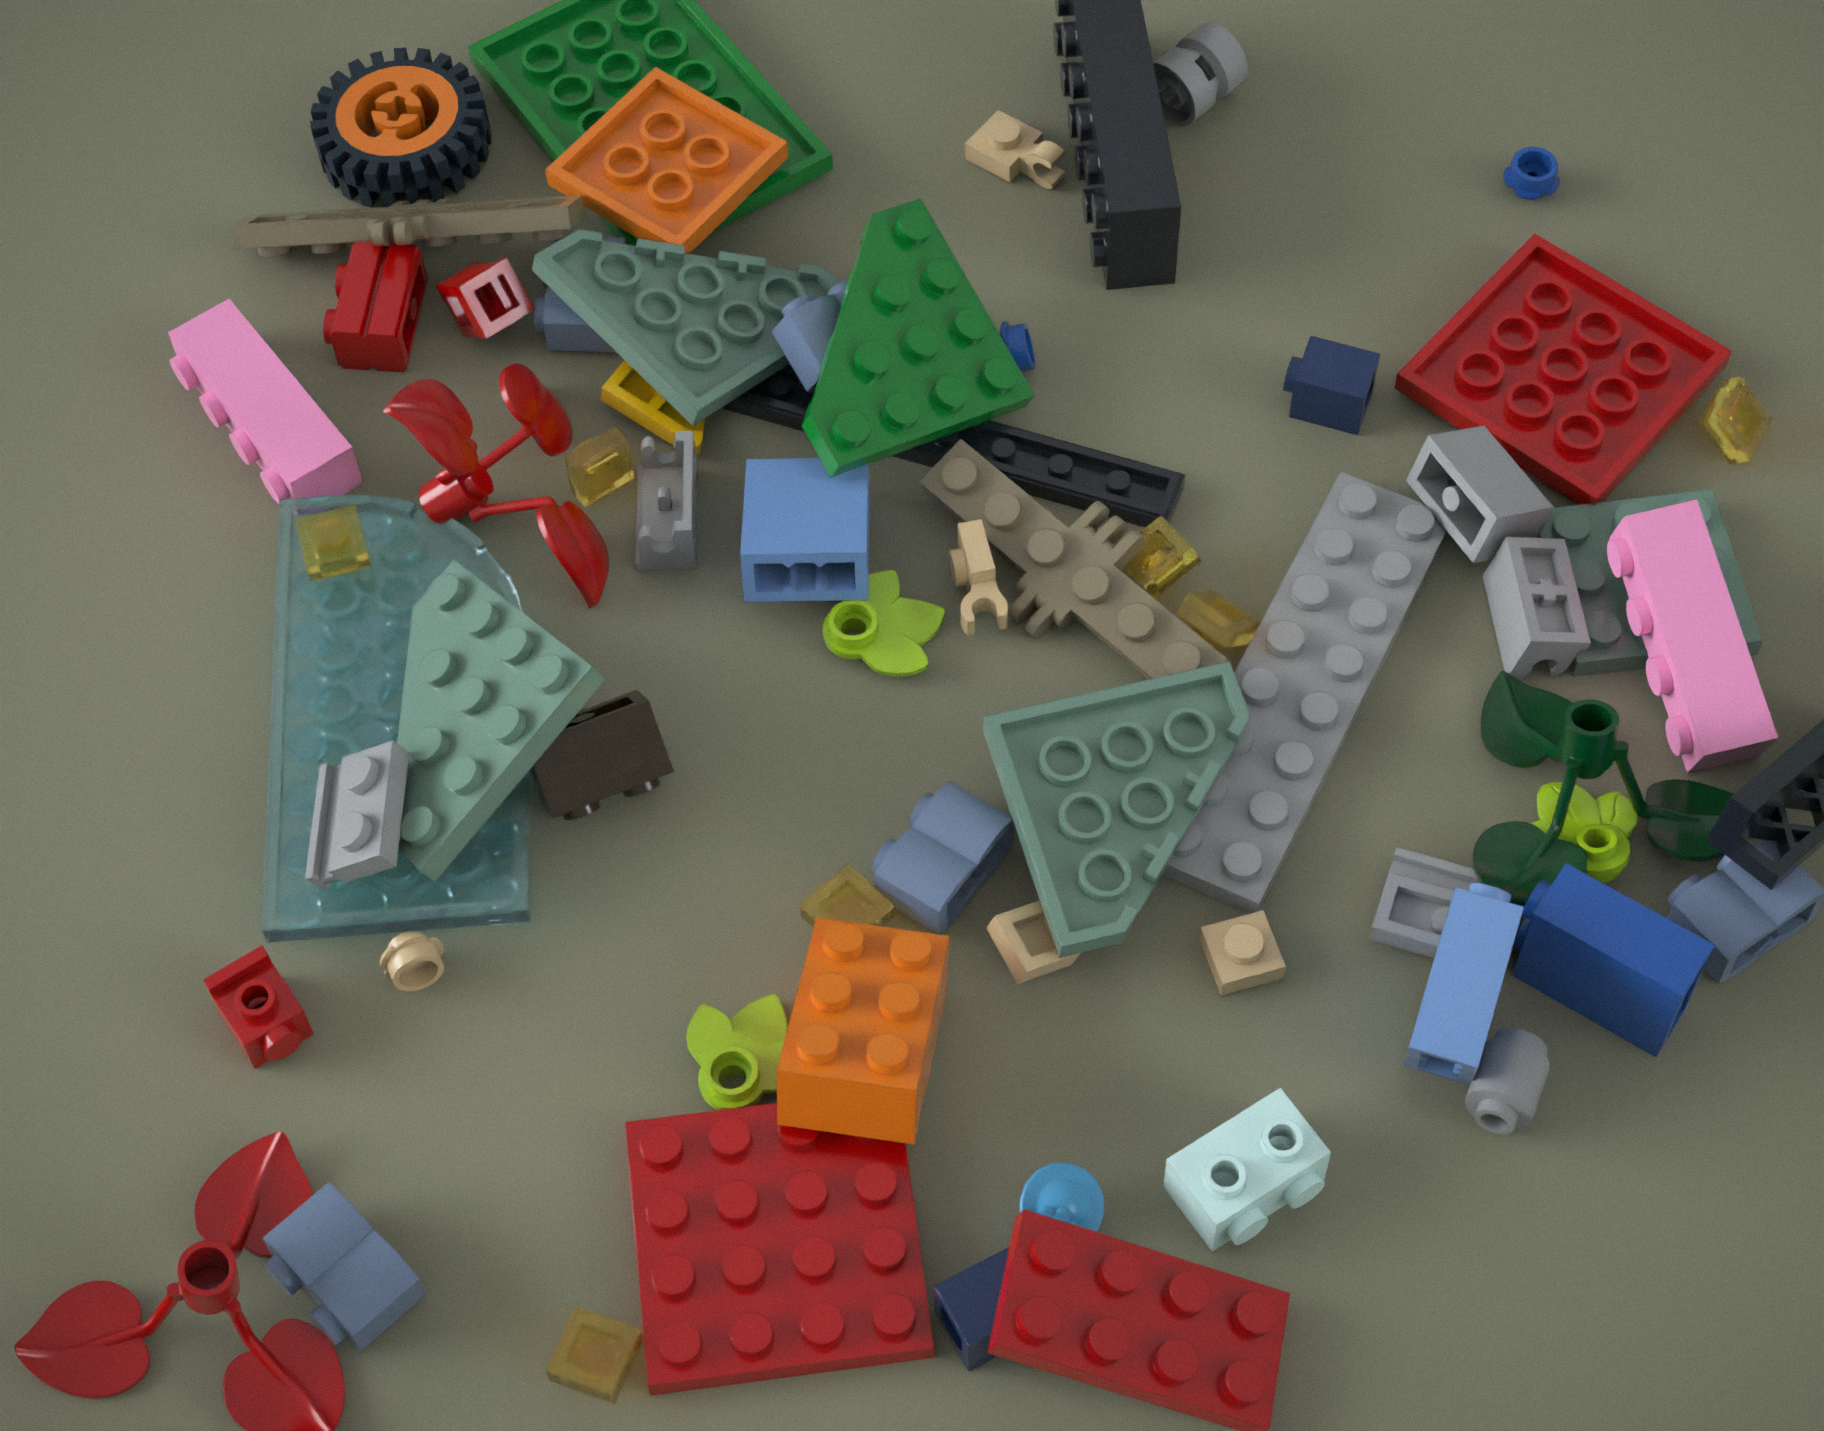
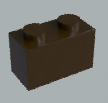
[530,690,674,820]

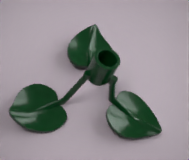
[1472,671,1734,906]

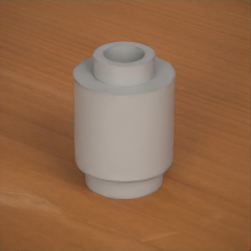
[1464,1028,1550,1135]

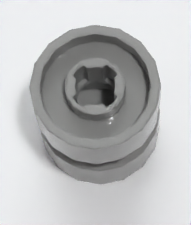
[1153,22,1249,126]

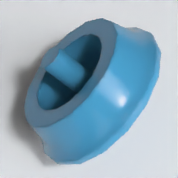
[1019,1162,1104,1232]

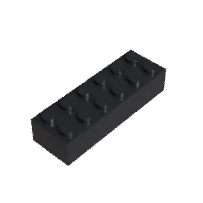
[1053,0,1181,290]

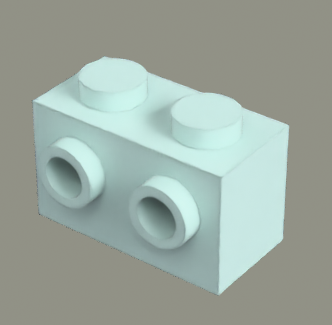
[1163,1088,1331,1252]

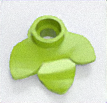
[823,570,945,677]
[1530,782,1637,884]
[686,994,788,1110]

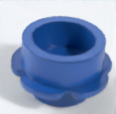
[1503,147,1560,200]
[1000,321,1035,372]

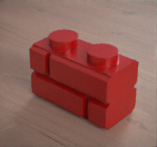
[323,241,428,373]

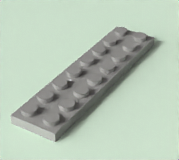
[1162,472,1449,913]

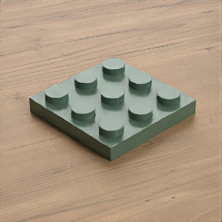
[1538,489,1763,677]

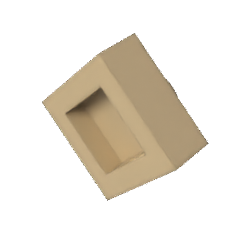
[986,900,1080,984]
[1199,910,1286,996]

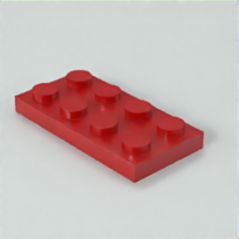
[987,1209,1290,1431]

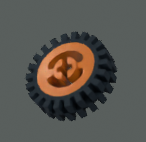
[310,47,492,208]

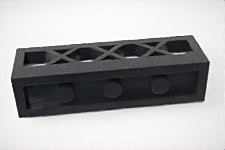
[1706,719,1824,890]

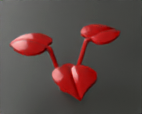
[383,363,609,609]
[14,1131,345,1431]

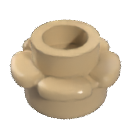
[380,931,444,992]

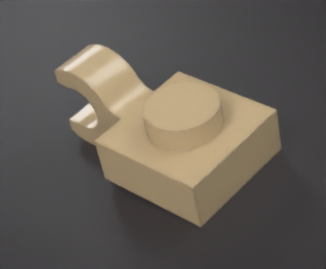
[964,110,1065,189]
[948,519,1008,636]

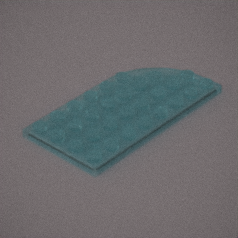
[262,495,531,943]

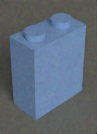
[740,458,870,602]
[1403,883,1524,1085]

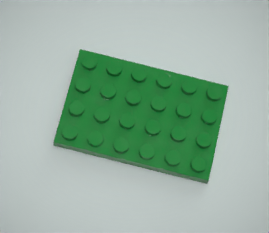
[468,0,833,246]

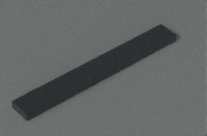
[722,364,1185,533]

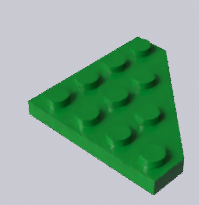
[802,199,1035,478]

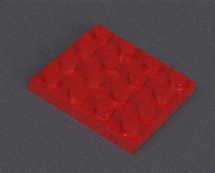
[1394,233,1732,506]
[625,1103,935,1395]

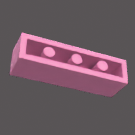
[168,299,363,519]
[1607,499,1778,773]

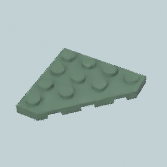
[532,229,840,426]
[397,559,606,882]
[982,661,1251,958]

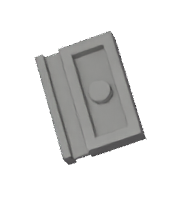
[305,740,409,890]
[1369,847,1481,958]

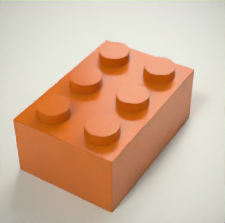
[777,917,950,1145]

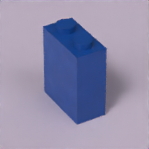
[1512,863,1715,1057]

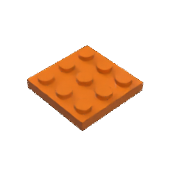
[545,67,789,254]

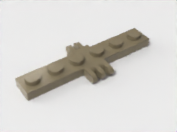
[233,195,585,257]
[919,439,1228,679]

